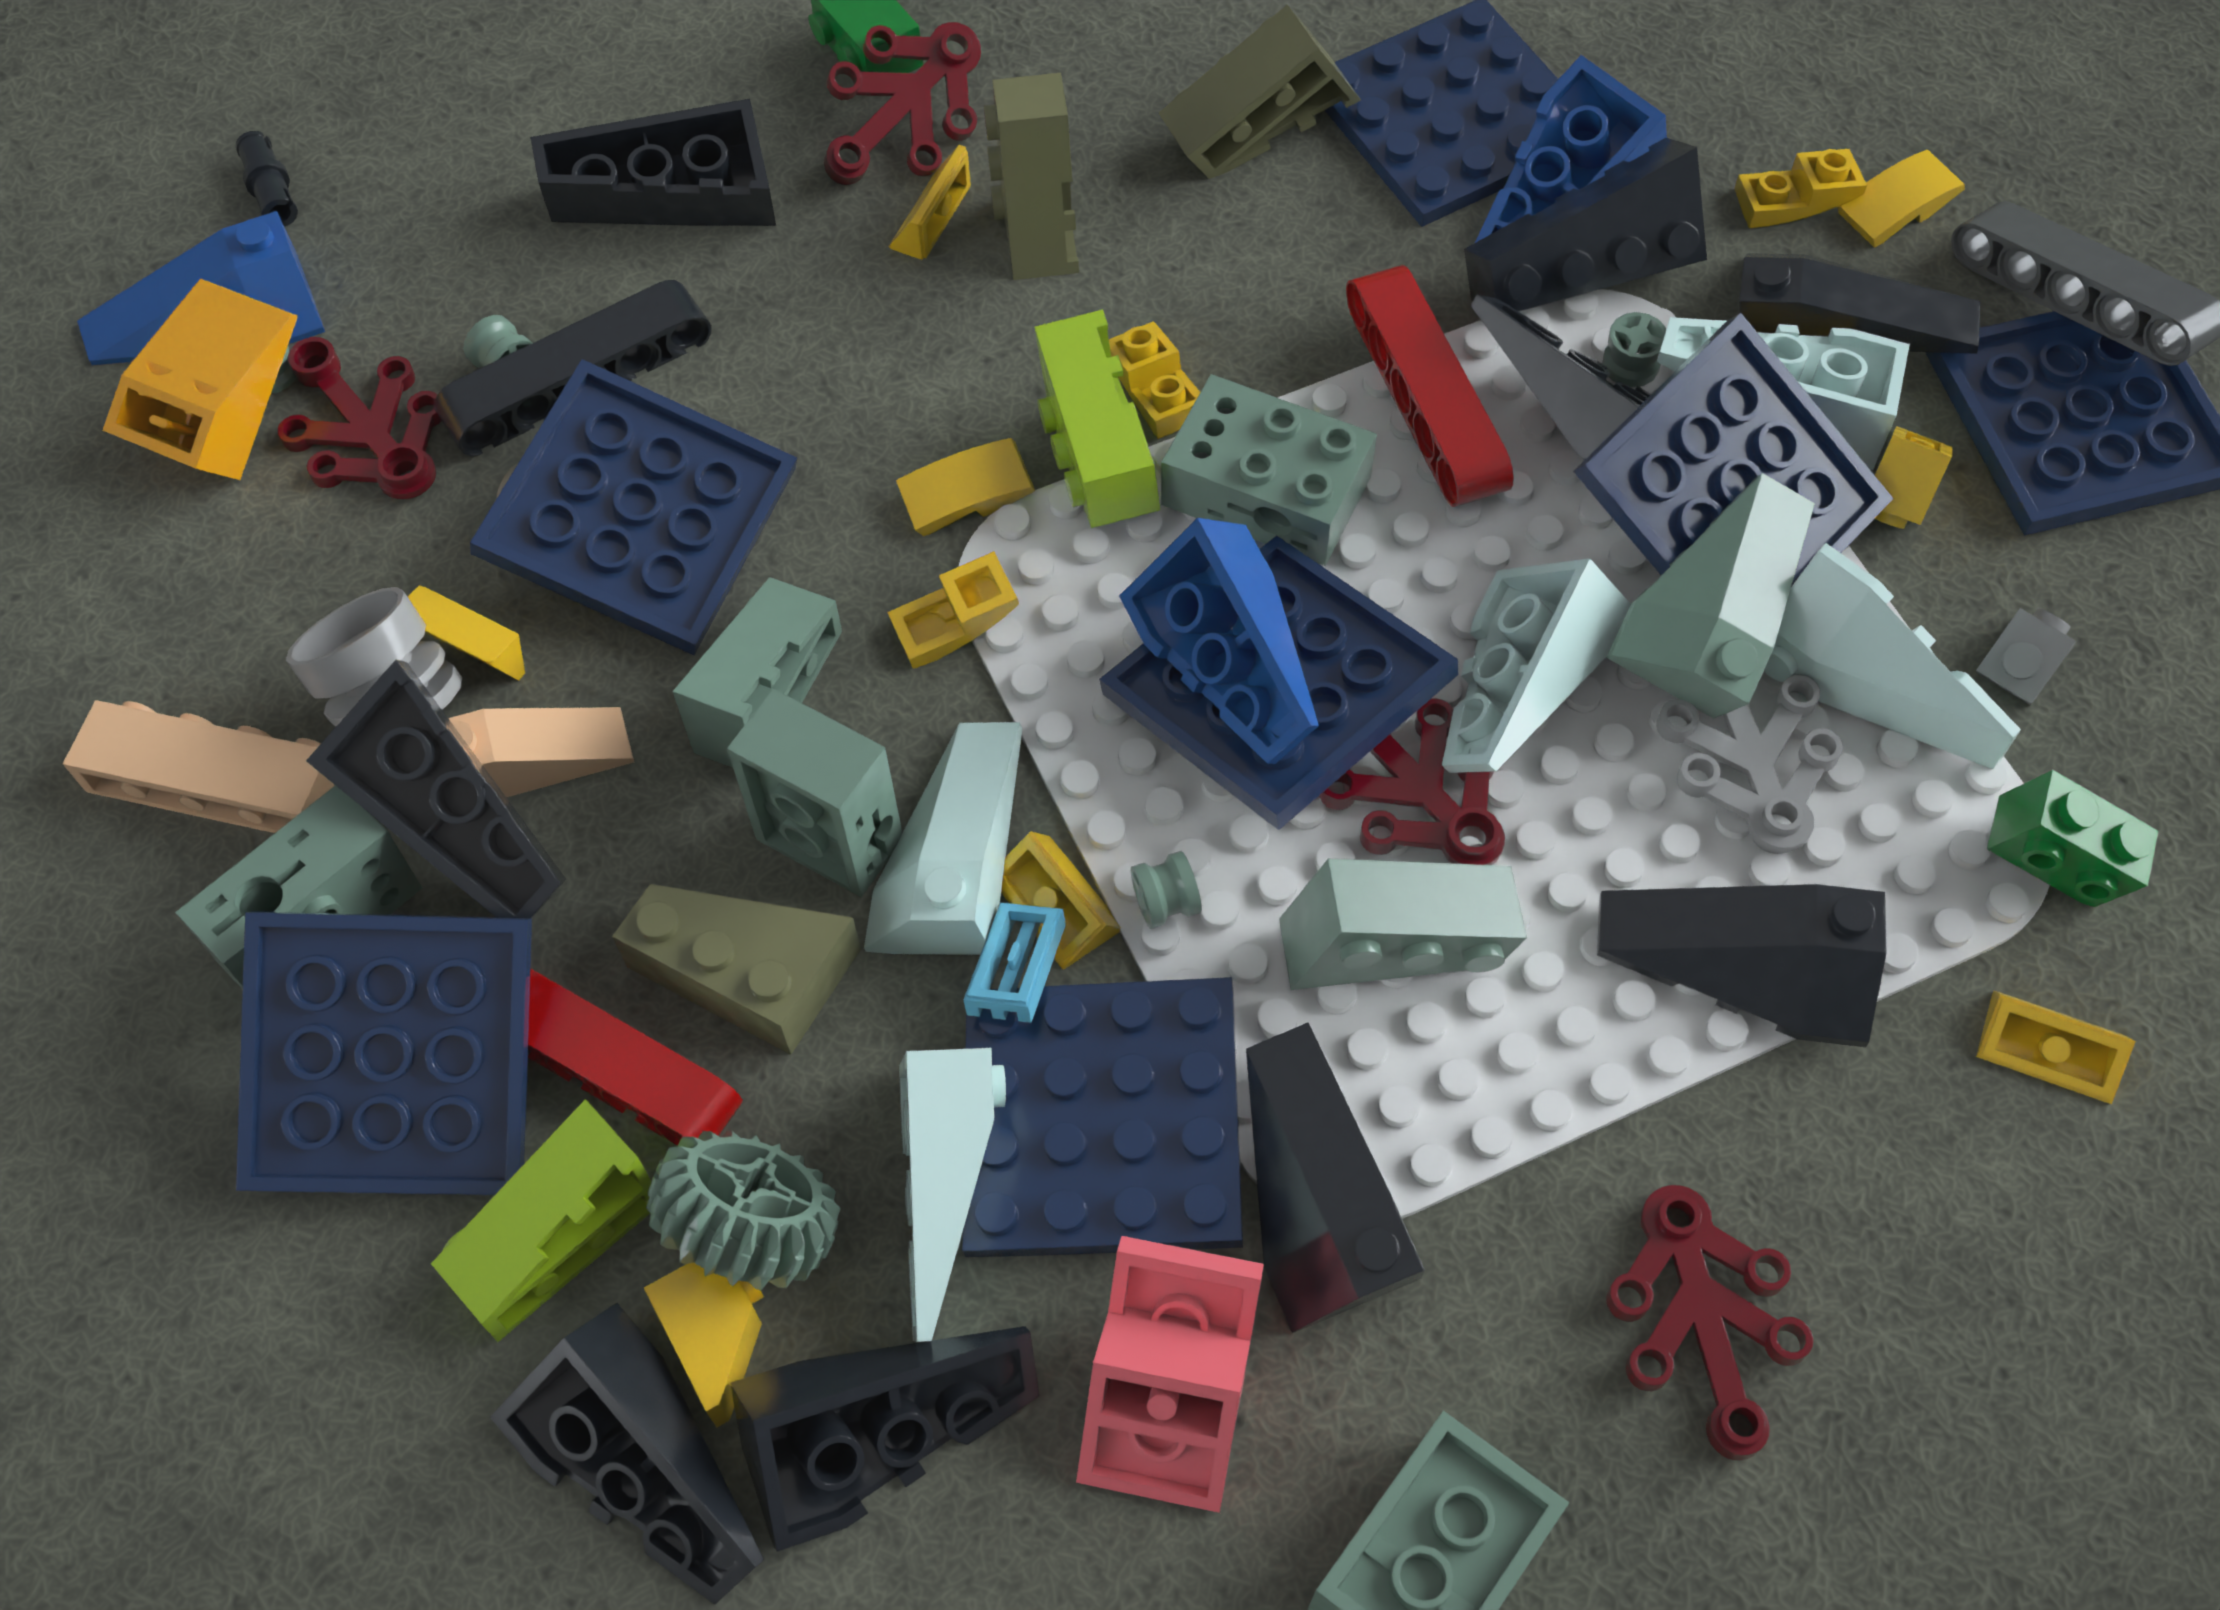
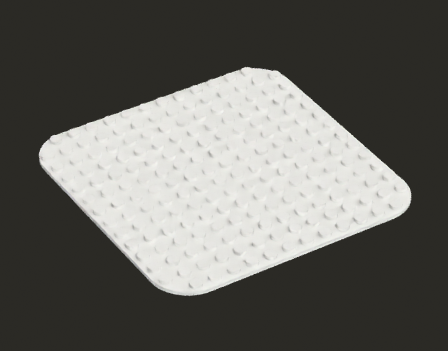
[959,289,2049,1219]

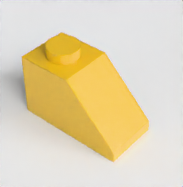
[1875,426,1953,529]
[644,1263,764,1427]

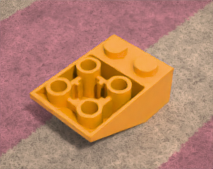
[102,278,298,480]

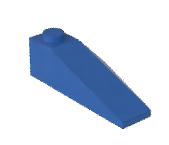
[1475,55,1667,243]
[77,211,325,365]
[1119,518,1319,764]

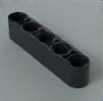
[434,280,712,457]

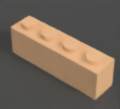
[63,700,335,833]

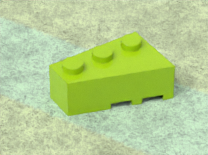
[1034,309,1160,528]
[431,1099,652,1342]

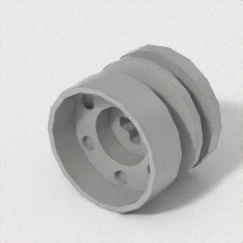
[286,587,462,726]

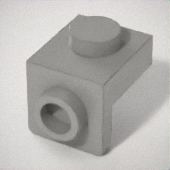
[1976,608,2076,706]

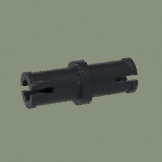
[235,131,298,227]

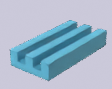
[963,903,1066,1023]

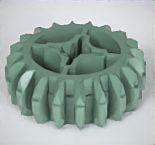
[646,1130,841,1290]

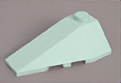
[1657,317,1910,470]
[1764,543,2021,769]
[1442,558,1631,773]
[864,722,1022,955]
[899,1048,1006,1342]

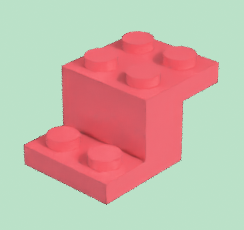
[1076,1236,1264,1513]

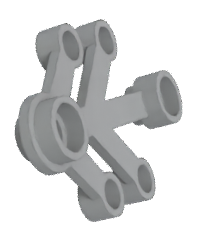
[1656,675,1843,854]

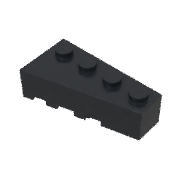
[530,98,776,226]
[1464,138,1707,312]
[306,659,566,919]

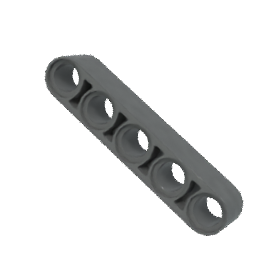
[1951,201,2220,366]

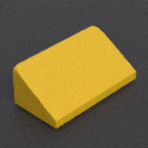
[888,145,971,260]
[408,585,525,681]
[1001,831,1121,970]
[1976,990,2136,1104]

